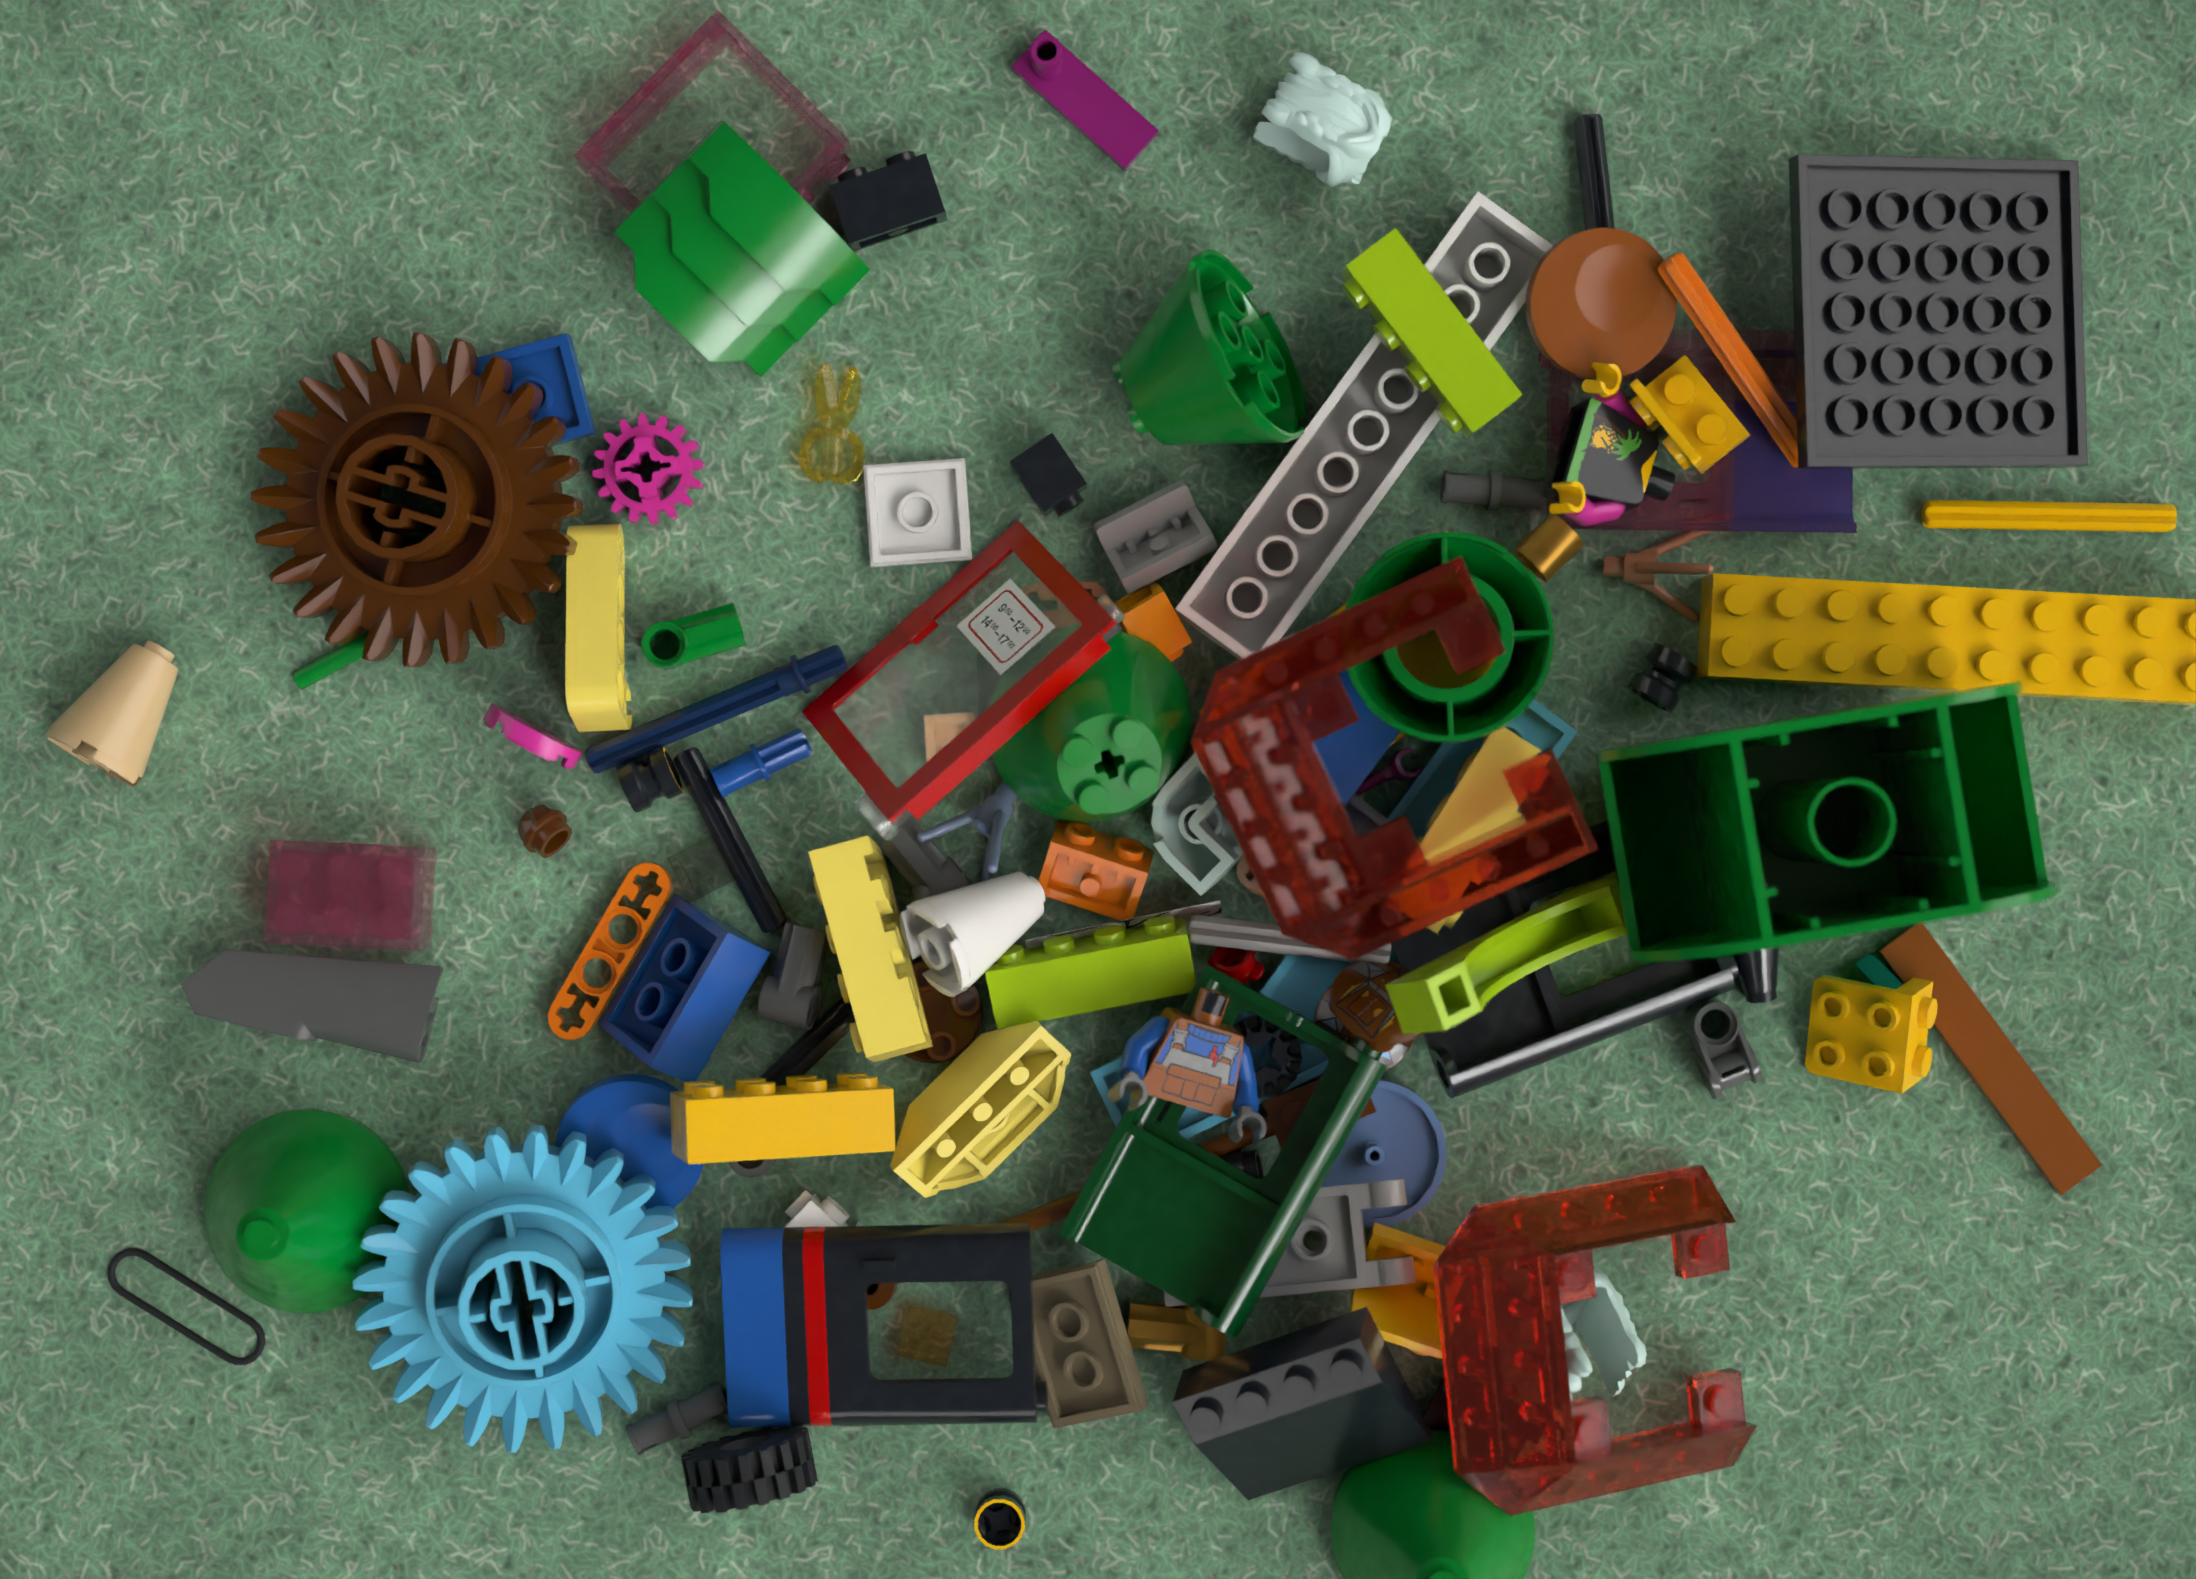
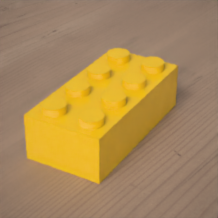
[670,1072,895,1164]

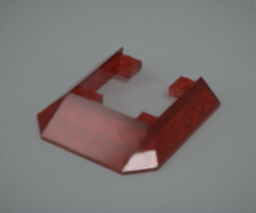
[1191,556,1598,960]
[1433,1164,1757,1516]

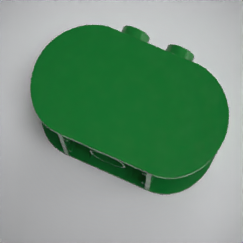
[1596,681,2057,962]

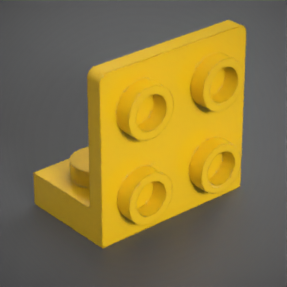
[1629,355,1750,474]

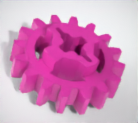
[592,413,706,526]

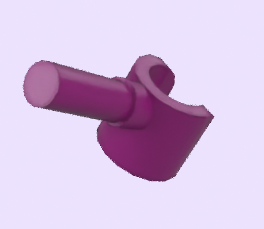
[1356,747,1424,795]

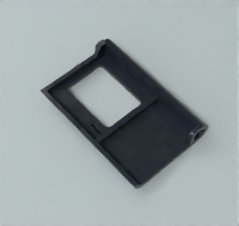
[1380,821,1739,1099]

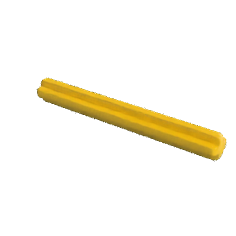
[1921,500,2177,532]

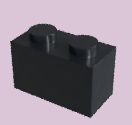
[829,151,947,251]

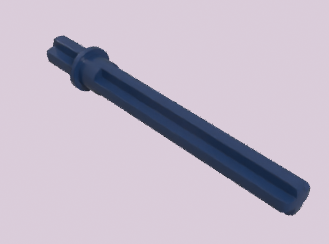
[585,645,847,774]

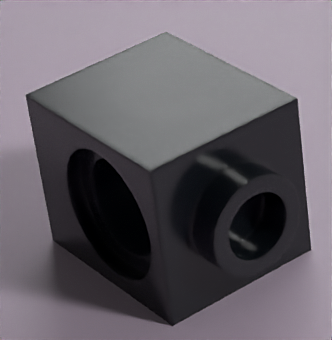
[1010,433,1087,517]

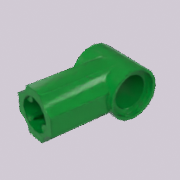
[641,603,746,669]

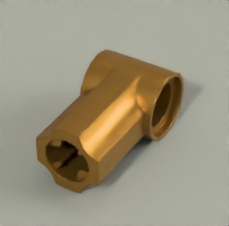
[1514,513,1584,582]
[1127,1301,1227,1361]

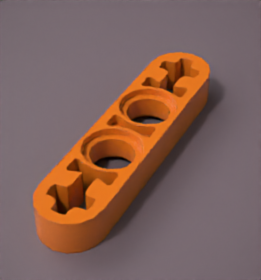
[548,862,673,1040]

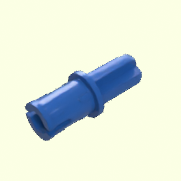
[709,729,812,798]

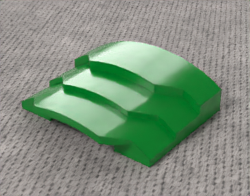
[613,121,870,377]

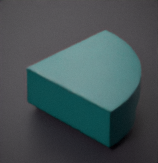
[1855,953,1902,989]

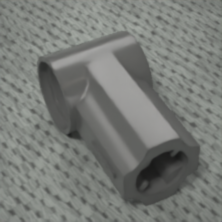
[878,817,972,900]
[758,922,828,1030]

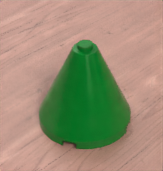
[204,1108,410,1313]
[1330,1426,1535,1579]

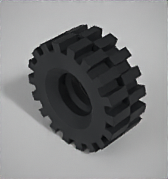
[681,1427,818,1513]

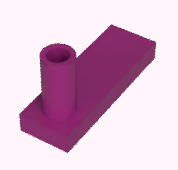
[1011,29,1159,172]

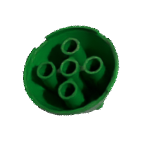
[1112,250,1307,445]
[991,627,1192,823]

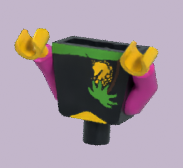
[1544,362,1675,527]

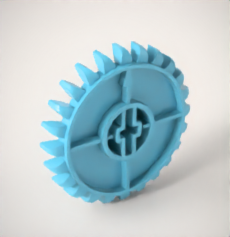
[352,1124,693,1453]

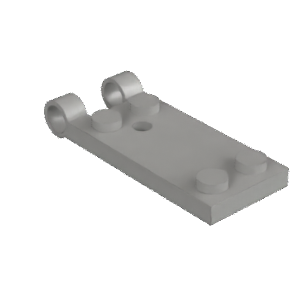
[1164,1179,1416,1307]

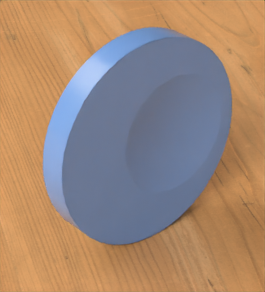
[1321,1079,1447,1227]

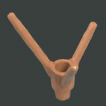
[1603,513,1730,622]

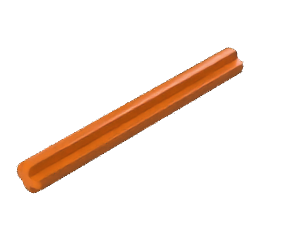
[1657,252,1798,468]

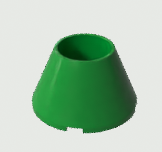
[1341,532,1554,743]

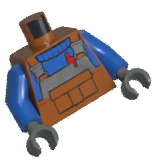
[1108,987,1267,1145]

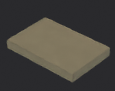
[1033,1258,1149,1429]

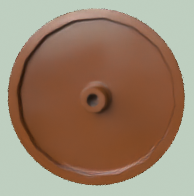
[1525,228,1677,380]

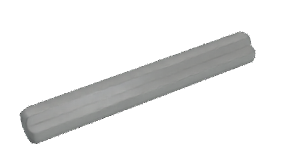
[1188,915,1391,964]

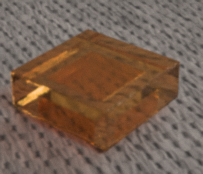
[897,1303,959,1367]

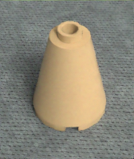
[45,640,179,788]

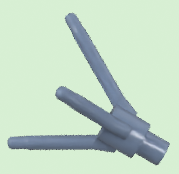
[917,782,1017,882]

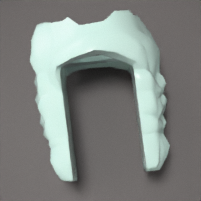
[1252,52,1393,187]
[1519,1264,1647,1408]

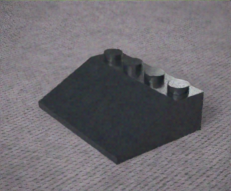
[1172,1307,1433,1500]

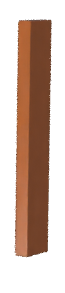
[1876,923,2102,1195]

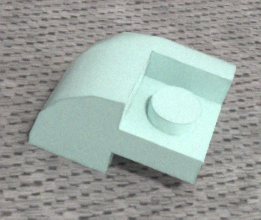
[1151,751,1247,896]

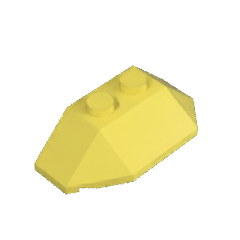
[890,1021,1071,1198]

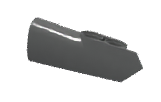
[181,949,443,1063]

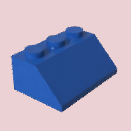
[598,894,771,1082]

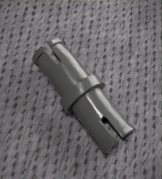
[1440,470,1547,511]
[626,1382,728,1456]

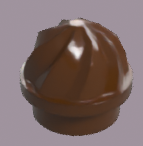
[518,804,572,858]

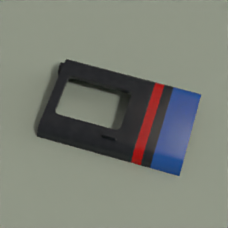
[720,1223,1048,1428]

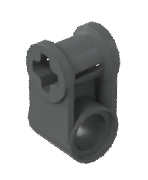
[1684,998,1762,1099]

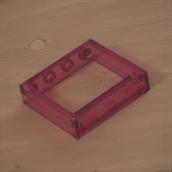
[573,10,852,213]

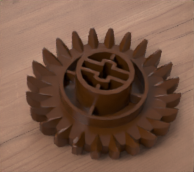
[251,332,583,668]

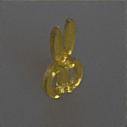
[799,363,866,486]

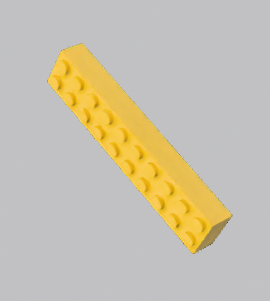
[1697,573,2196,705]

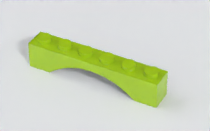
[1386,872,1626,1035]

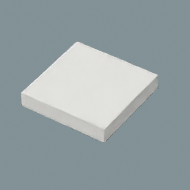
[863,458,972,568]

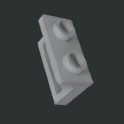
[1093,480,1219,594]

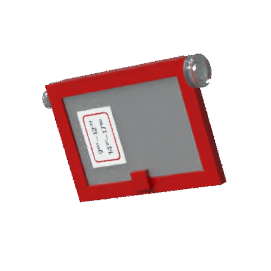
[802,520,1125,842]

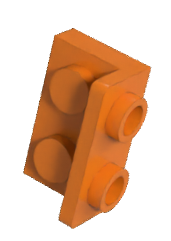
[1038,820,1154,921]

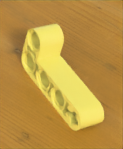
[565,523,632,732]

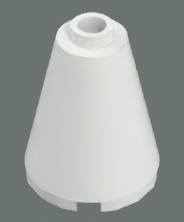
[899,872,1046,997]

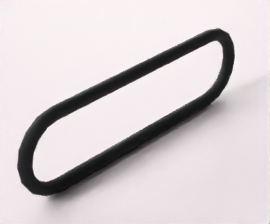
[108,1248,265,1365]

